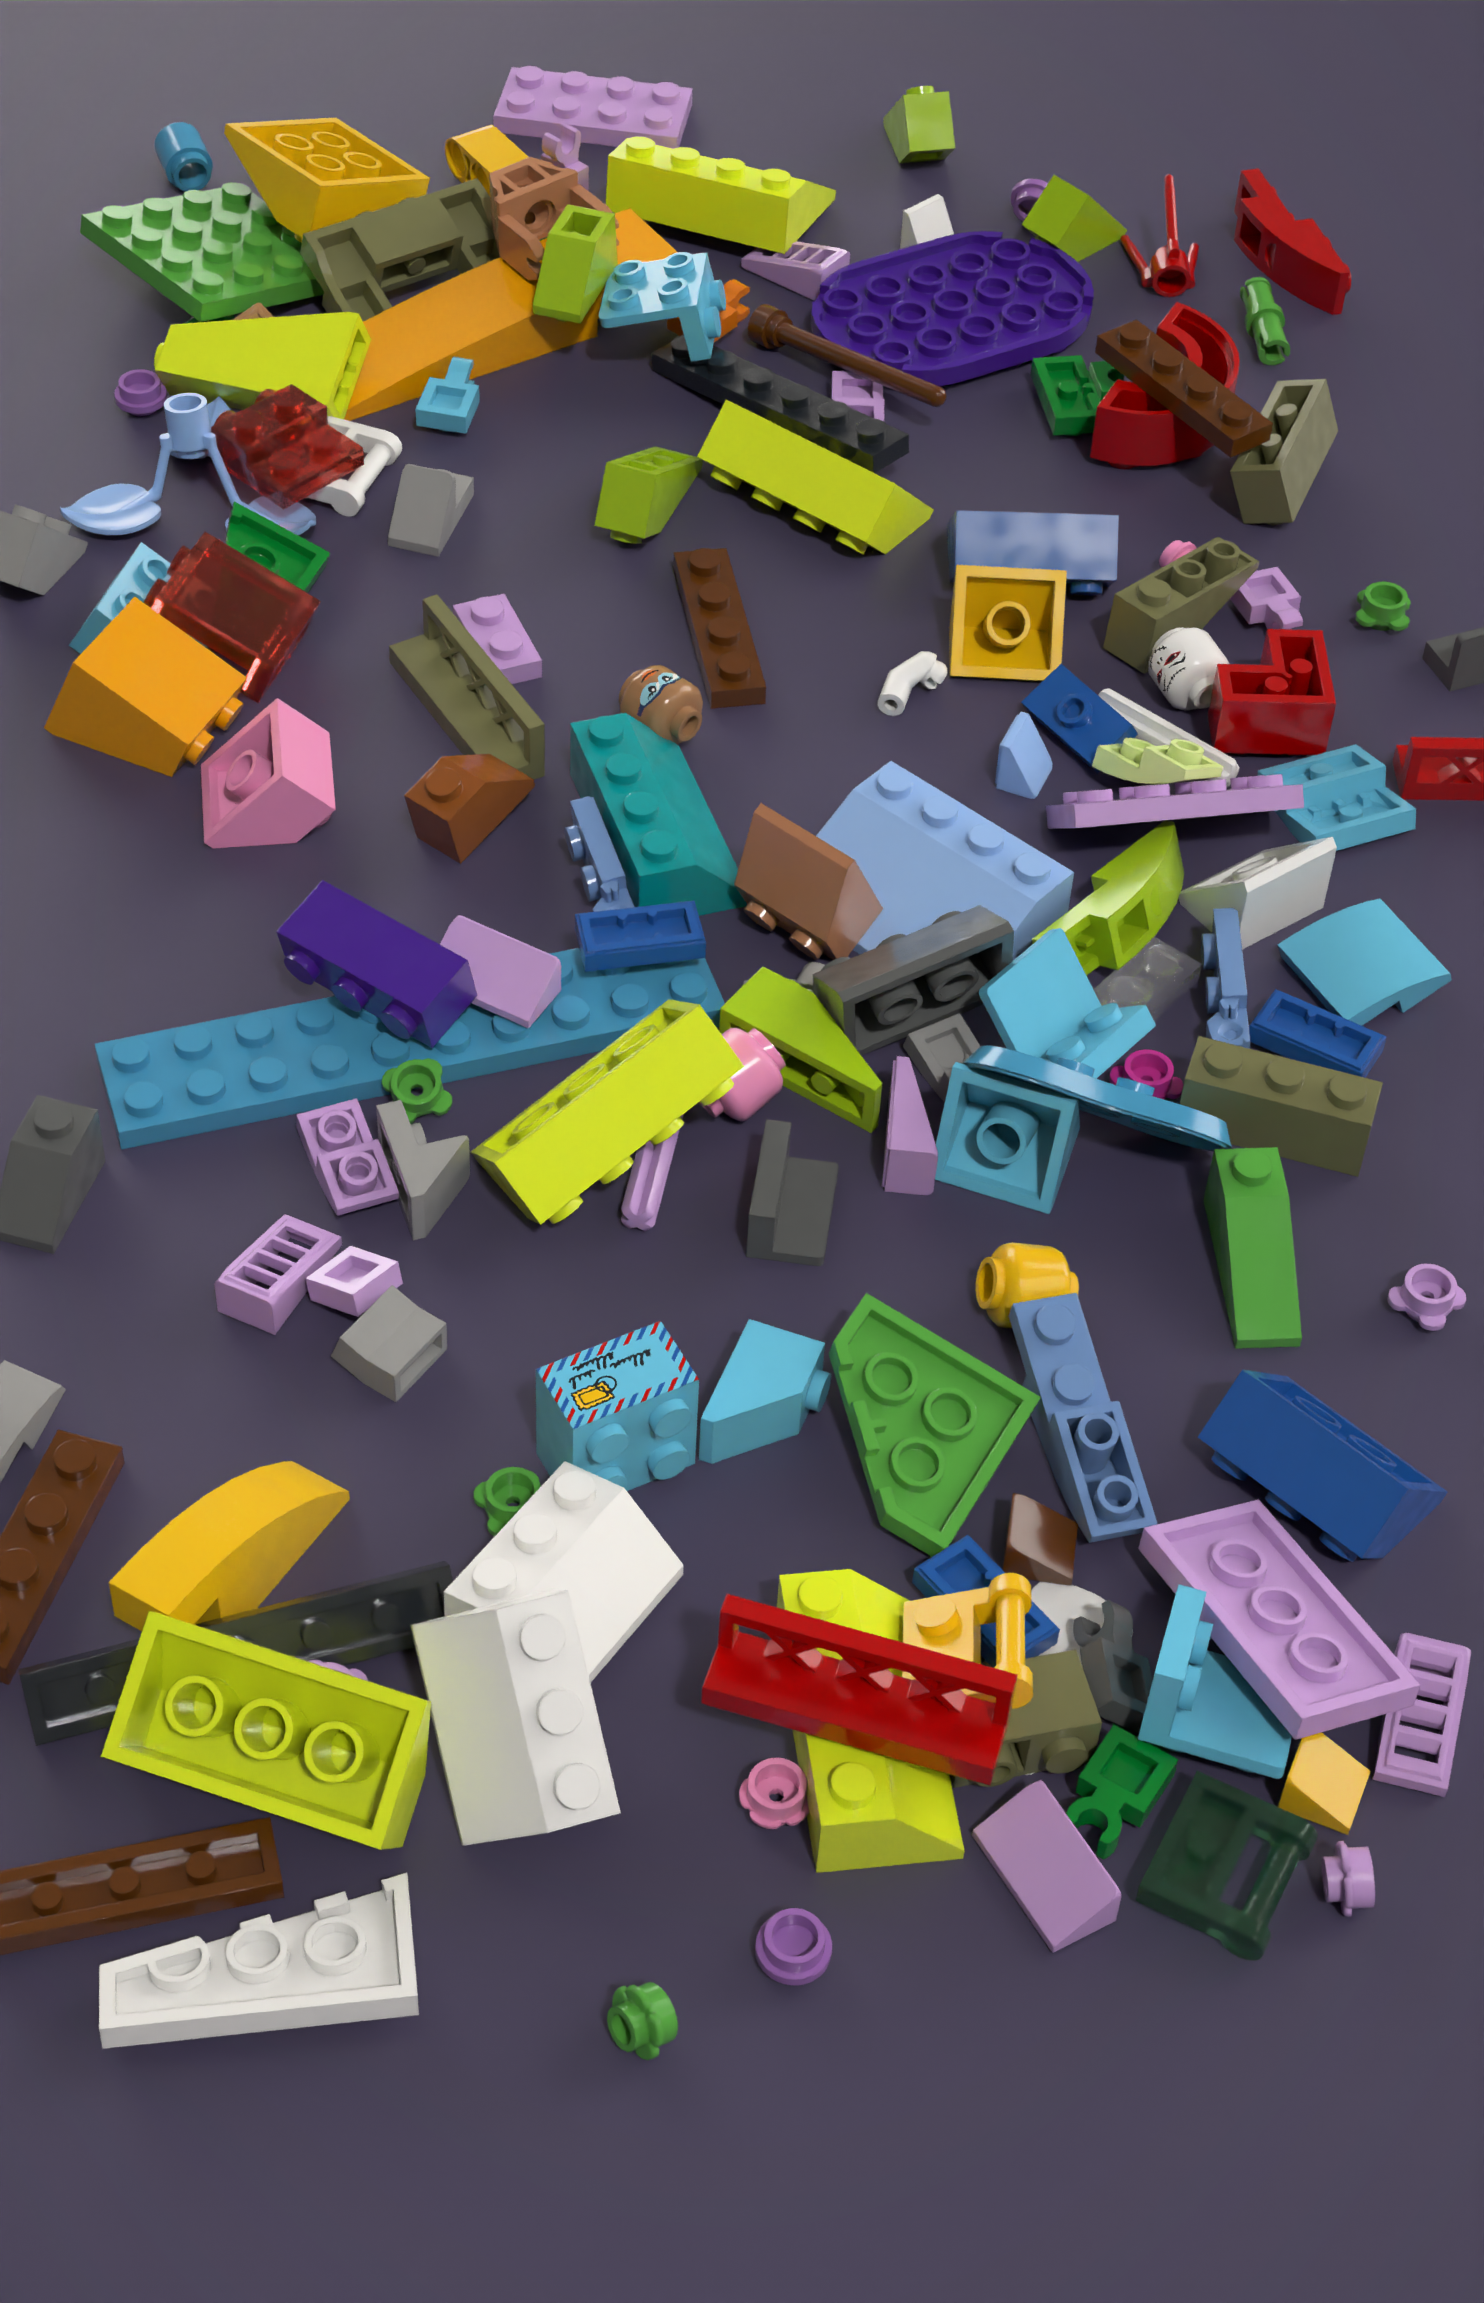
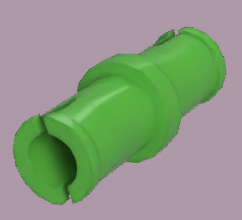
[1240,277,1290,366]

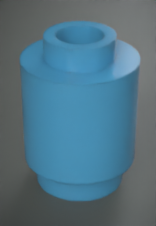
[154,122,213,191]

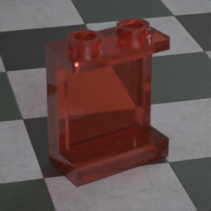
[143,532,321,703]

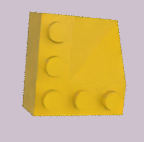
[224,118,430,243]

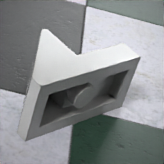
[388,464,474,557]
[376,1100,470,1240]

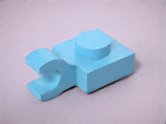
[415,357,480,434]

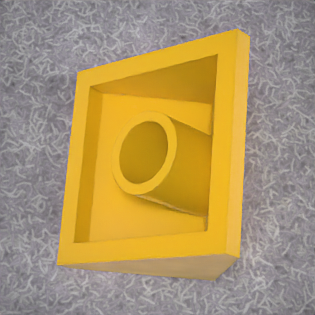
[949,565,1067,681]

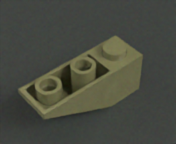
[1103,537,1260,674]

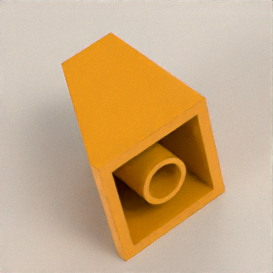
[44,597,247,777]

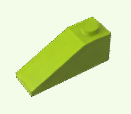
[594,446,703,544]
[719,966,882,1133]

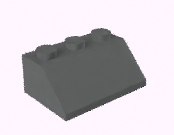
[813,905,1014,1056]

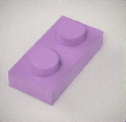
[453,594,542,684]

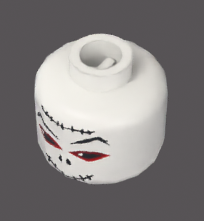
[1148,627,1230,710]

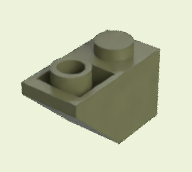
[950,1650,1102,1788]

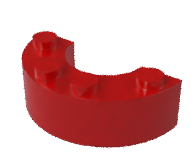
[1090,302,1240,469]

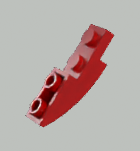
[1234,168,1351,315]

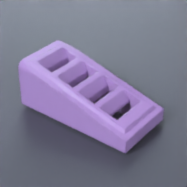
[741,242,850,301]
[882,1056,938,1195]
[215,1214,342,1335]
[1372,1633,1471,1797]

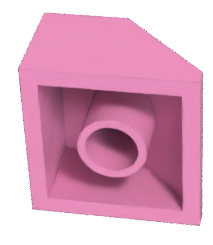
[201,698,336,848]

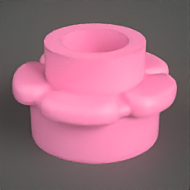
[739,1758,809,1829]

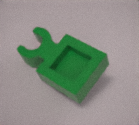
[1066,1724,1178,1860]

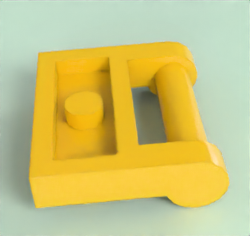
[902,1573,1033,1709]

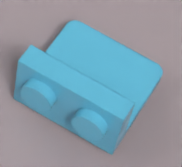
[598,252,726,362]

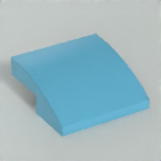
[1258,744,1416,851]
[1277,899,1452,1026]

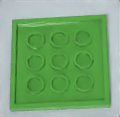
[80,182,324,322]

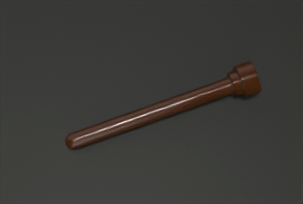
[748,304,947,407]

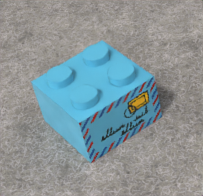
[536,1321,699,1491]

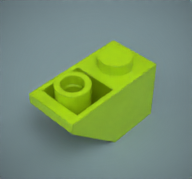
[883,86,955,163]
[533,204,618,324]

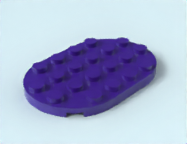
[811,231,1094,386]

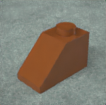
[404,754,535,864]

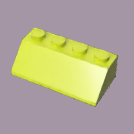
[697,400,934,555]
[471,999,745,1225]
[777,1569,964,1873]
[101,1611,431,1850]

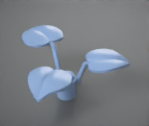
[60,393,317,535]

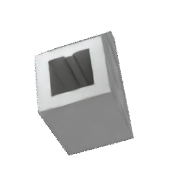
[0,504,88,596]

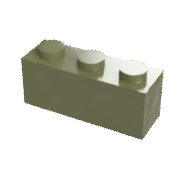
[1230,379,1338,526]
[1180,1036,1383,1177]

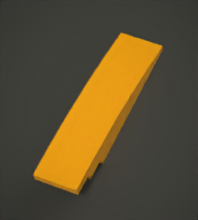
[344,208,678,421]

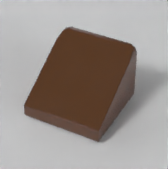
[1003,1493,1078,1586]

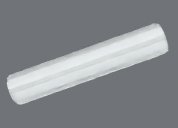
[1098,689,1239,788]

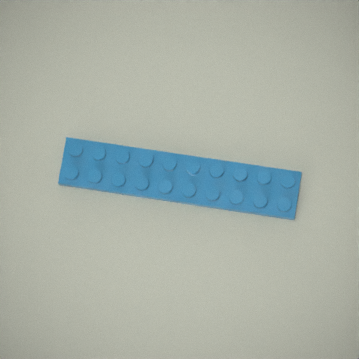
[95,948,725,1150]

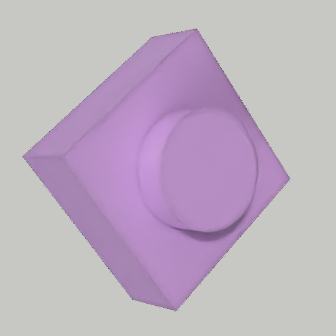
[305,1246,403,1317]

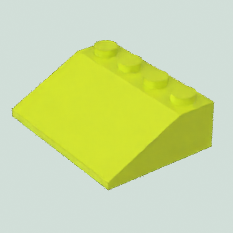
[606,137,836,254]

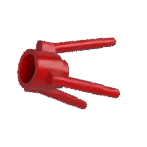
[1120,174,1199,297]

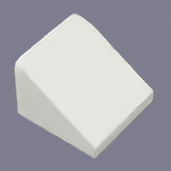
[900,194,954,249]

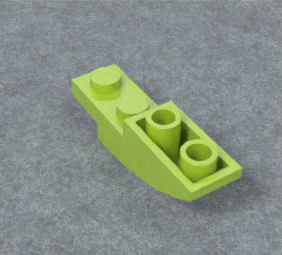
[1032,820,1184,976]

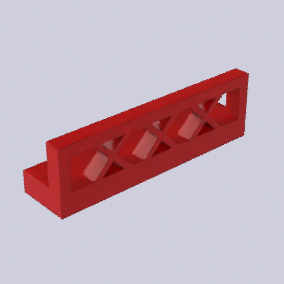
[1392,737,1484,801]
[701,1594,1018,1786]

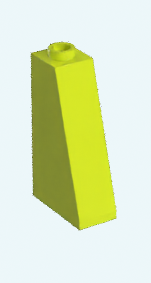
[154,312,371,423]

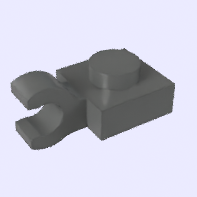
[1073,1600,1153,1733]

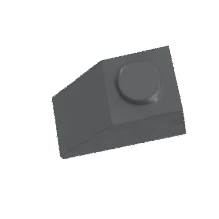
[0,1095,105,1254]

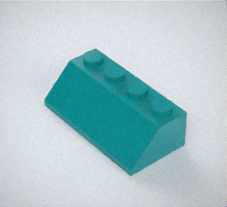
[570,713,747,916]

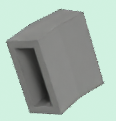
[331,1285,447,1402]

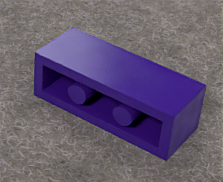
[276,880,477,1048]

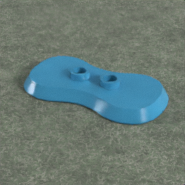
[962,1045,1232,1152]

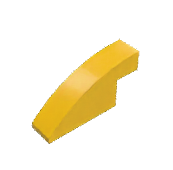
[109,1461,350,1631]

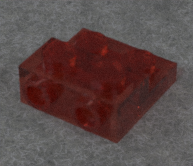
[211,384,364,509]

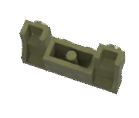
[300,178,500,322]

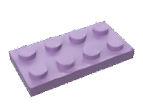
[493,66,693,149]
[1046,774,1304,829]
[1138,1499,1420,1740]

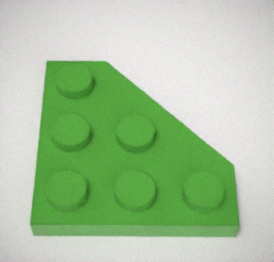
[829,1293,1041,1557]

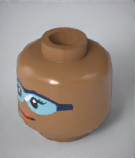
[619,665,703,745]

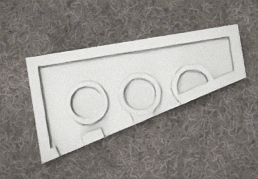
[99,1873,419,2049]

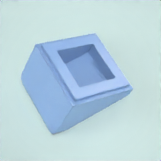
[995,711,1052,799]

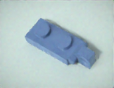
[564,796,634,912]
[1201,908,1250,1049]

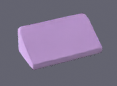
[440,915,561,1028]
[972,1779,1121,1953]

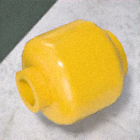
[975,1242,1079,1328]

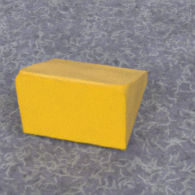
[1278,1732,1370,1835]

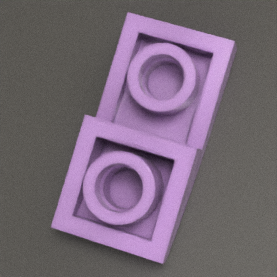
[296,1098,399,1216]

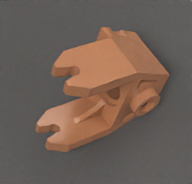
[489,157,619,280]

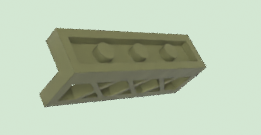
[389,594,545,780]

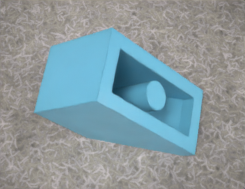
[699,1319,832,1464]

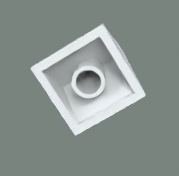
[1178,836,1337,950]

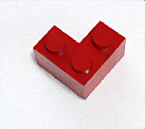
[1208,629,1336,755]

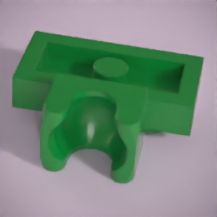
[1030,355,1124,436]

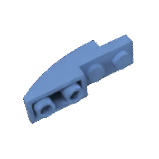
[1009,1293,1158,1543]

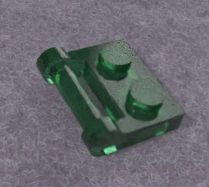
[1136,1771,1318,1961]

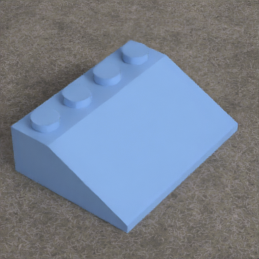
[816,761,1074,961]

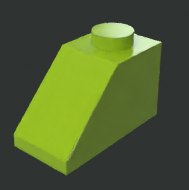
[1022,175,1127,262]

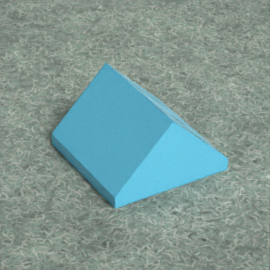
[935,1062,1080,1214]

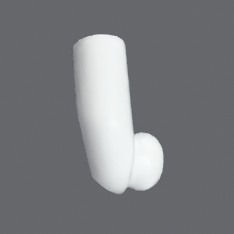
[878,651,947,716]

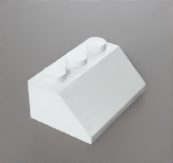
[444,1461,683,1683]
[410,1589,621,1846]

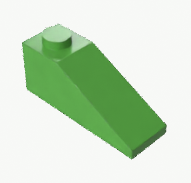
[1203,1147,1302,1349]

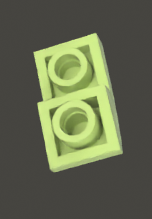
[1092,738,1224,784]

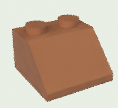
[734,803,883,960]

